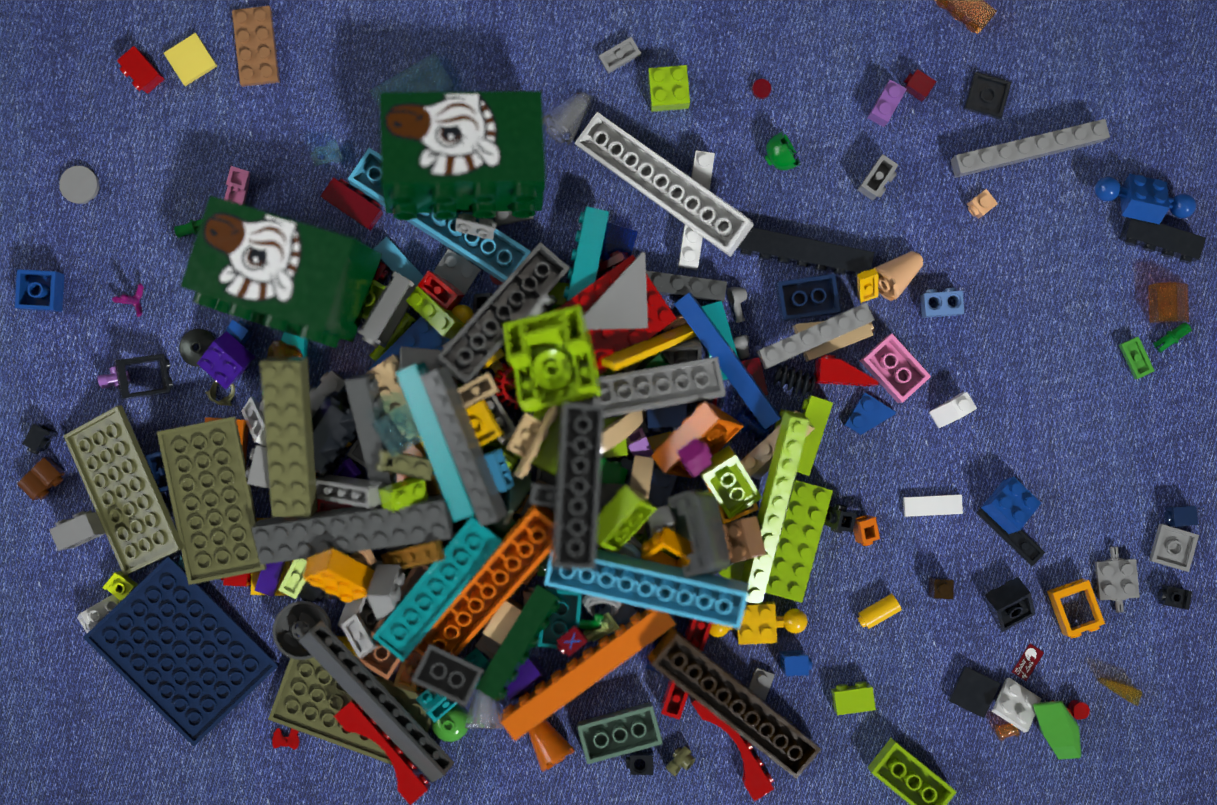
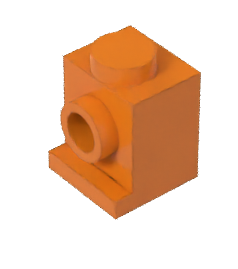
[853,515,880,546]

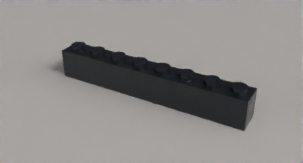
[736,227,874,278]

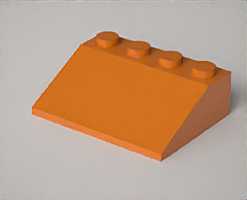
[651,402,744,478]

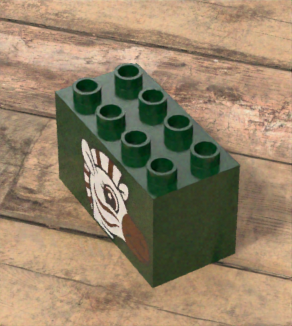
[380,91,546,220]
[180,195,382,348]

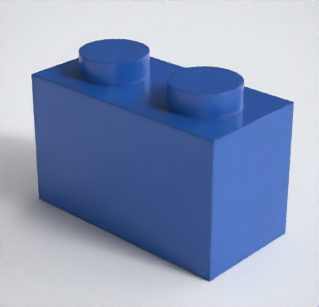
[780,650,812,676]

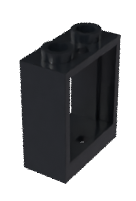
[115,354,173,400]

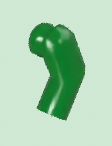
[579,614,604,630]

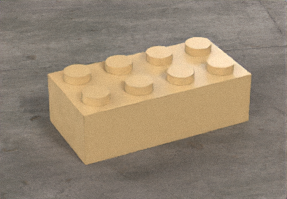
[366,354,419,442]

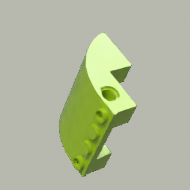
[503,305,602,413]

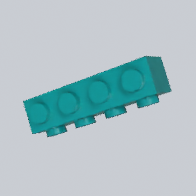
[416,648,490,722]

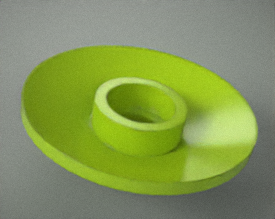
[532,350,572,390]

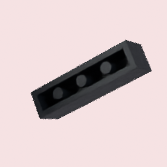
[1119,217,1206,264]

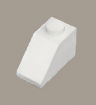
[929,392,977,428]

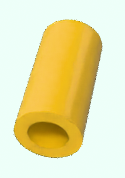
[857,593,902,630]

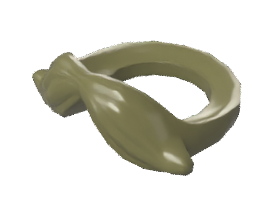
[205,380,236,406]

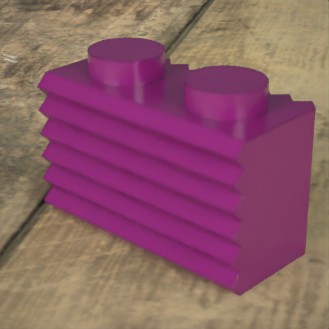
[677,438,712,478]

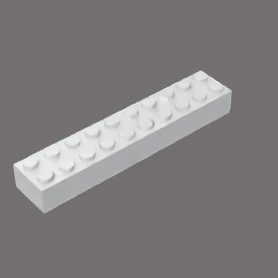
[575,112,754,257]

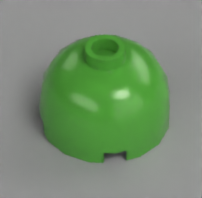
[431,704,470,742]

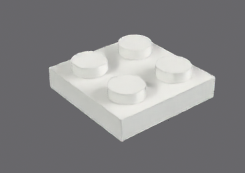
[992,678,1041,733]

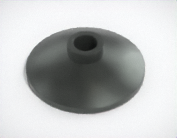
[179,329,216,367]

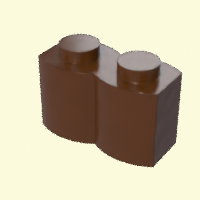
[17,457,65,501]

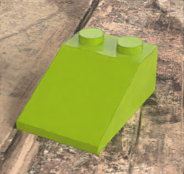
[701,446,762,519]

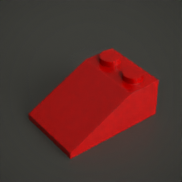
[815,355,878,387]

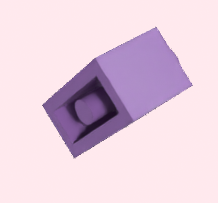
[868,80,907,127]

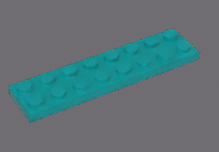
[373,515,503,661]

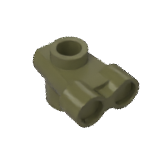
[665,746,696,777]

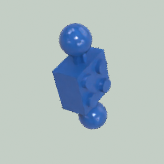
[1095,173,1196,224]

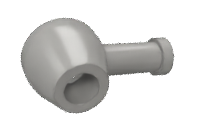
[727,287,747,323]

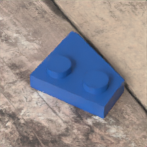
[844,393,896,435]

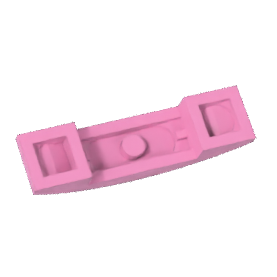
[224,166,250,205]

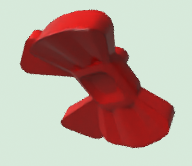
[272,728,300,750]

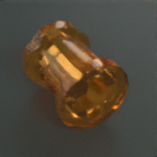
[994,723,1020,742]

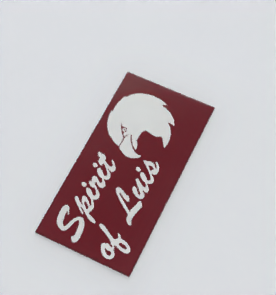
[1012,644,1044,681]

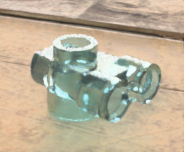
[310,140,344,166]

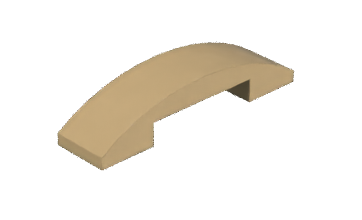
[602,410,647,453]
[630,455,654,534]

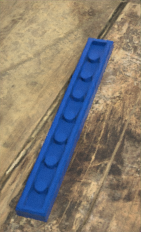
[674,292,781,429]

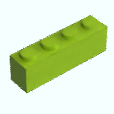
[796,395,833,476]

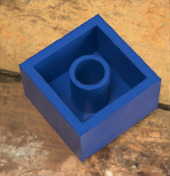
[15,270,65,312]
[981,476,1042,534]

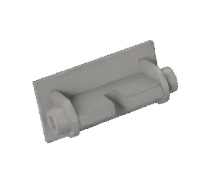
[455,213,497,240]

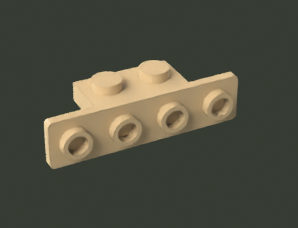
[506,406,559,478]

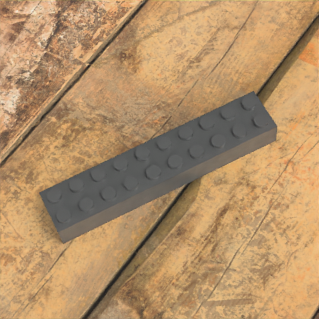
[252,494,455,565]

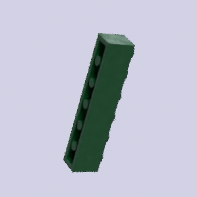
[475,585,561,701]

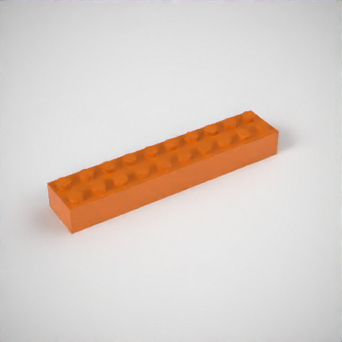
[414,504,554,656]
[501,608,676,741]

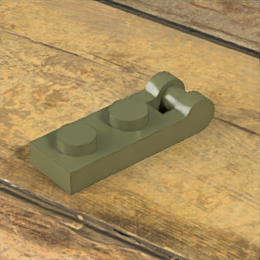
[376,449,433,481]

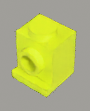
[102,571,138,601]

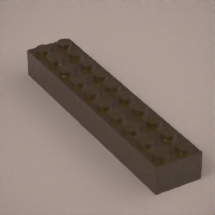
[647,627,821,779]

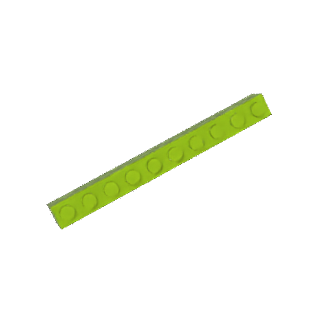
[741,410,810,604]

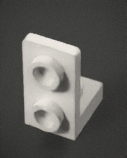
[77,594,120,633]

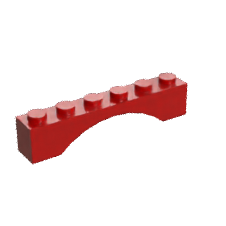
[690,698,774,801]
[333,699,431,805]

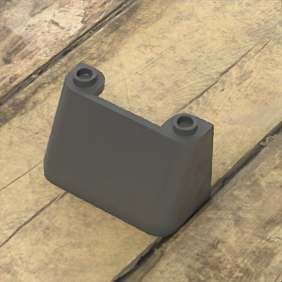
[668,491,730,577]

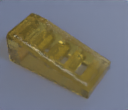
[1098,677,1143,706]

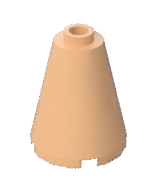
[873,251,923,301]

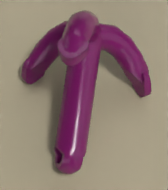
[112,283,144,317]

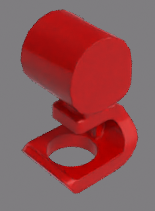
[1050,700,1090,720]

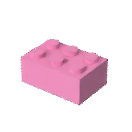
[860,334,931,403]

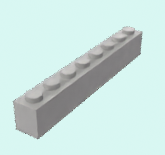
[951,119,1110,178]

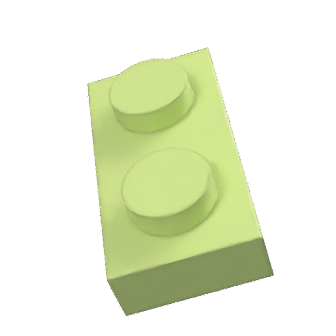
[279,559,307,599]

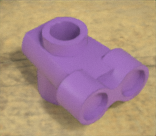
[97,366,131,389]

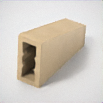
[792,321,874,362]

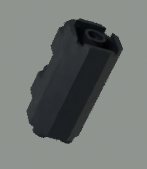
[312,390,358,477]

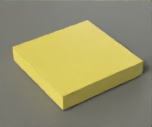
[164,33,217,86]

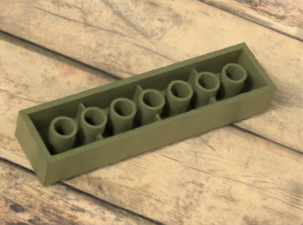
[260,357,318,517]

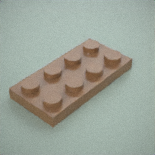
[232,6,280,87]

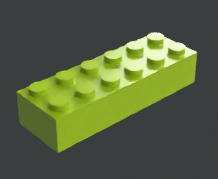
[765,480,833,603]

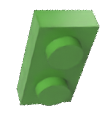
[1119,336,1155,379]

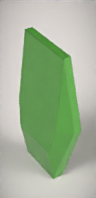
[1033,701,1081,760]

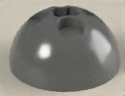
[272,601,331,660]

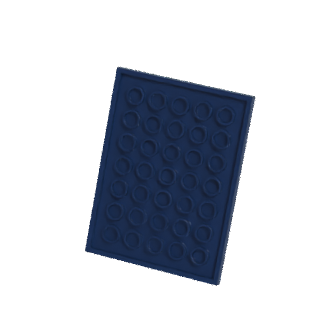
[83,556,279,746]

